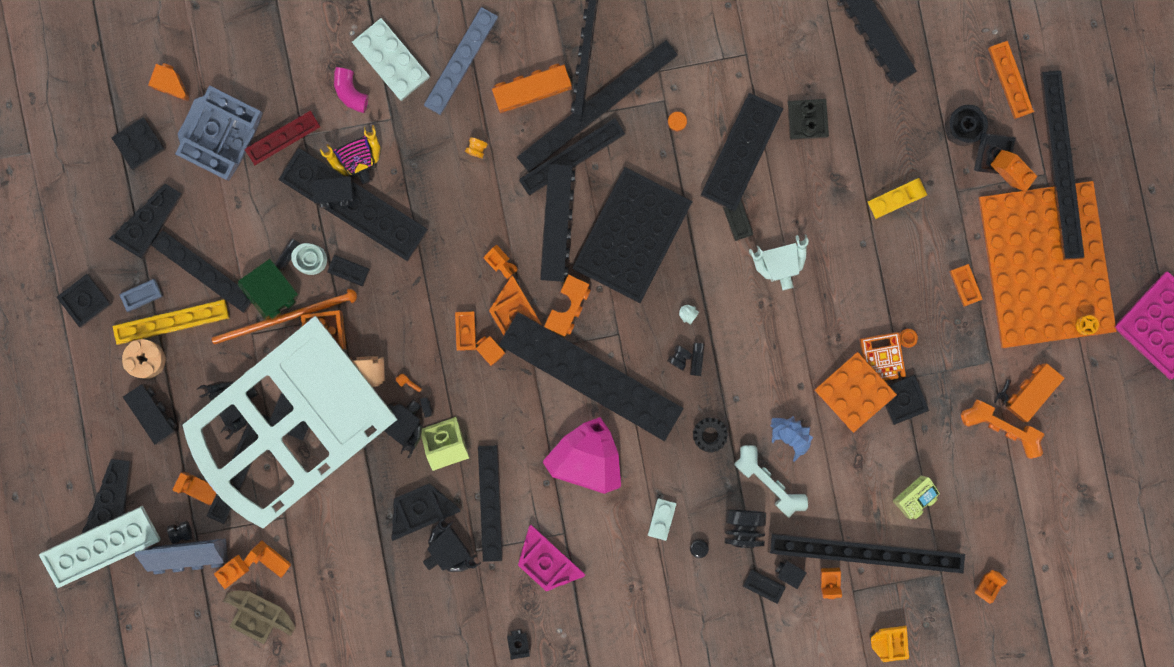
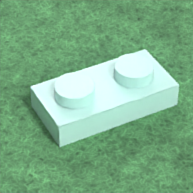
[648,498,676,541]

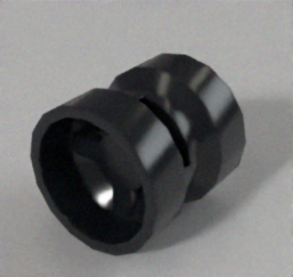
[667,345,693,371]
[167,521,192,544]

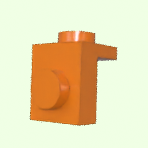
[820,567,842,599]
[974,570,1008,604]

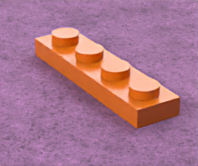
[988,41,1034,120]

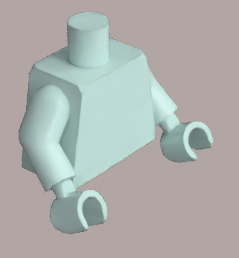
[749,235,809,290]

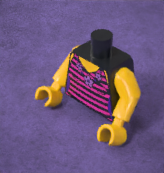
[320,125,380,185]

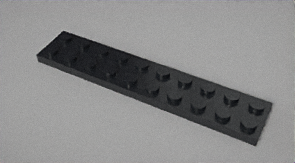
[499,312,684,442]

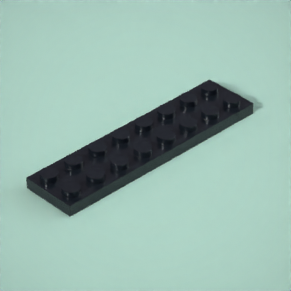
[278,148,428,262]

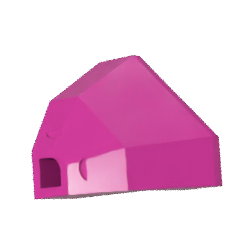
[543,417,621,494]

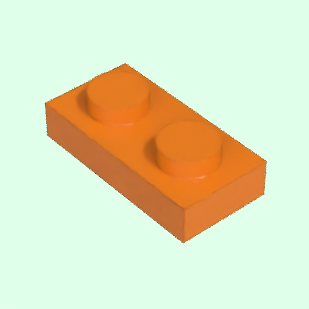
[949,264,983,307]
[455,311,476,351]
[214,555,250,589]

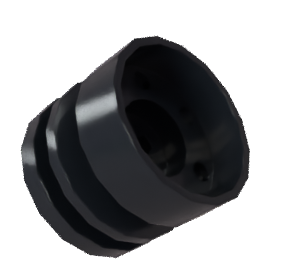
[724,509,766,548]

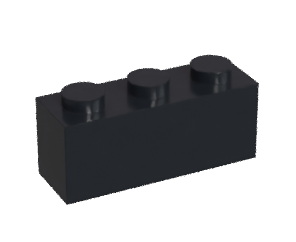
[123,384,178,445]

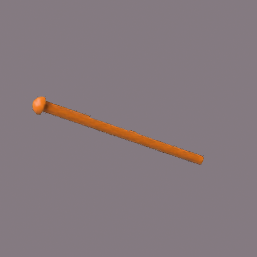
[212,289,357,345]

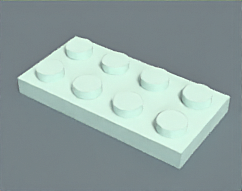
[352,18,430,101]

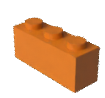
[1006,363,1065,422]

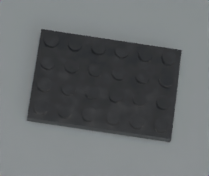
[572,167,693,304]

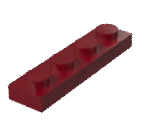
[244,110,321,166]

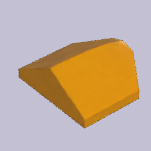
[871,626,909,662]

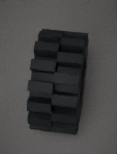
[693,418,728,452]

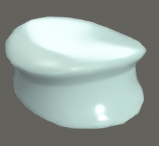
[291,243,327,275]

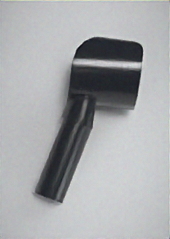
[994,379,1011,406]

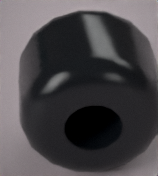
[689,539,709,558]

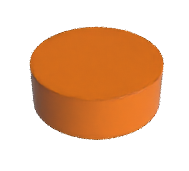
[668,112,687,132]

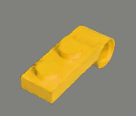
[868,178,928,219]

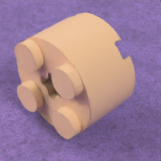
[122,339,166,379]
[350,356,385,387]

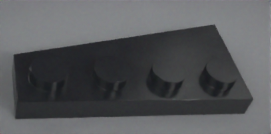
[109,184,183,259]
[82,459,132,533]

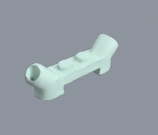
[734,445,808,518]

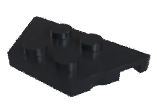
[391,483,461,541]

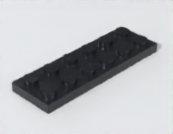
[700,93,784,212]

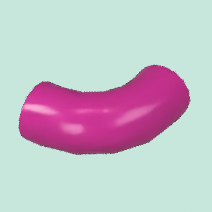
[334,67,369,113]

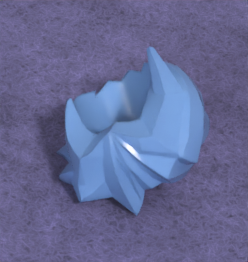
[770,416,813,462]

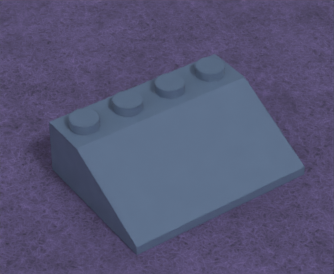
[135,538,228,574]

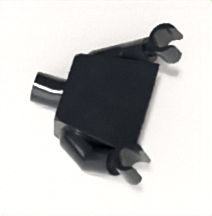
[197,381,259,440]
[370,399,422,458]
[423,515,481,572]

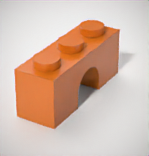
[544,275,591,337]

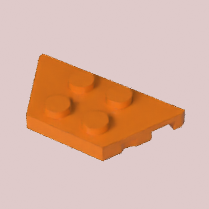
[489,276,542,335]

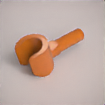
[396,374,422,392]

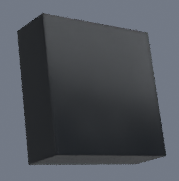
[420,397,434,418]

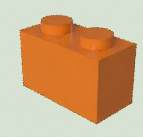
[991,150,1037,191]

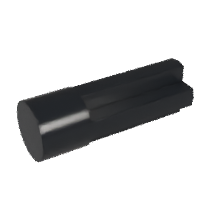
[275,238,301,271]
[690,343,705,376]

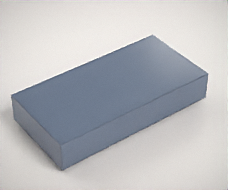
[119,279,163,312]

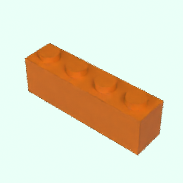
[492,64,572,113]

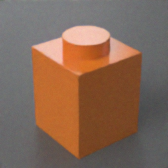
[476,336,506,366]

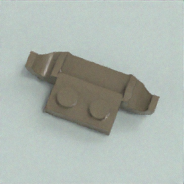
[222,590,295,645]

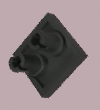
[787,99,829,140]

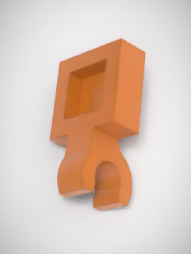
[483,245,518,279]

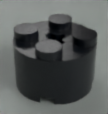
[945,104,988,146]

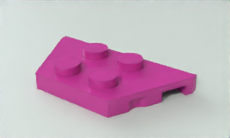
[518,525,586,592]

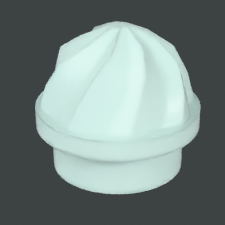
[679,305,699,324]

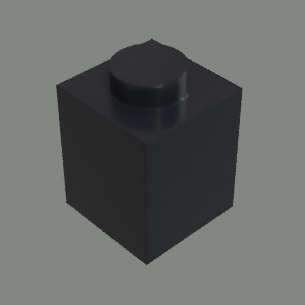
[775,560,807,589]

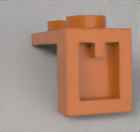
[172,472,216,505]
[244,540,291,578]

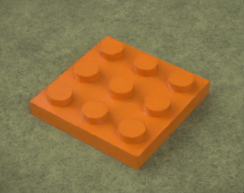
[815,352,897,433]

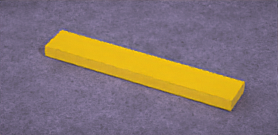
[112,299,230,345]

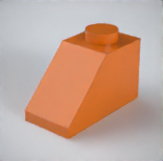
[148,63,189,101]

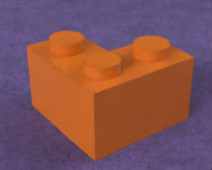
[301,310,347,350]

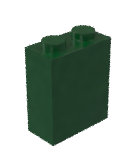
[238,259,298,321]

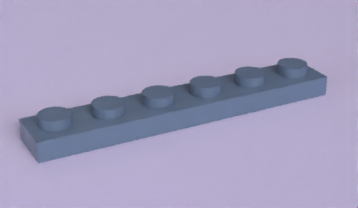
[424,7,498,116]

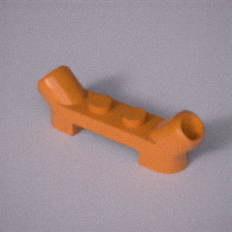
[961,399,1045,459]

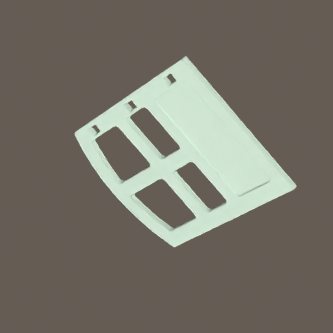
[183,316,398,528]

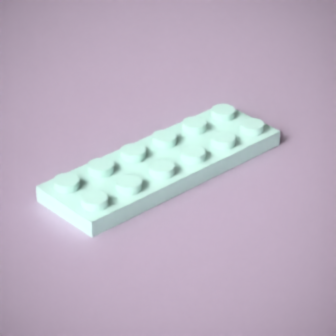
[39,506,161,588]

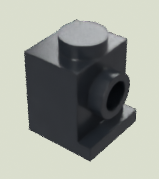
[507,629,530,660]

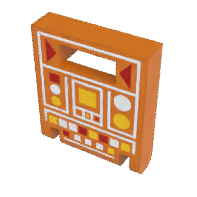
[859,332,906,381]

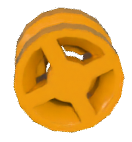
[465,137,488,159]
[1076,315,1099,335]

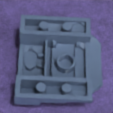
[175,85,263,181]

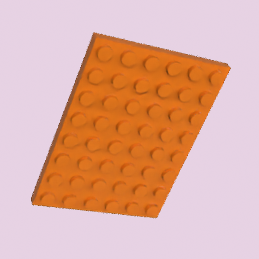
[979,181,1117,348]

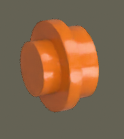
[899,329,918,348]

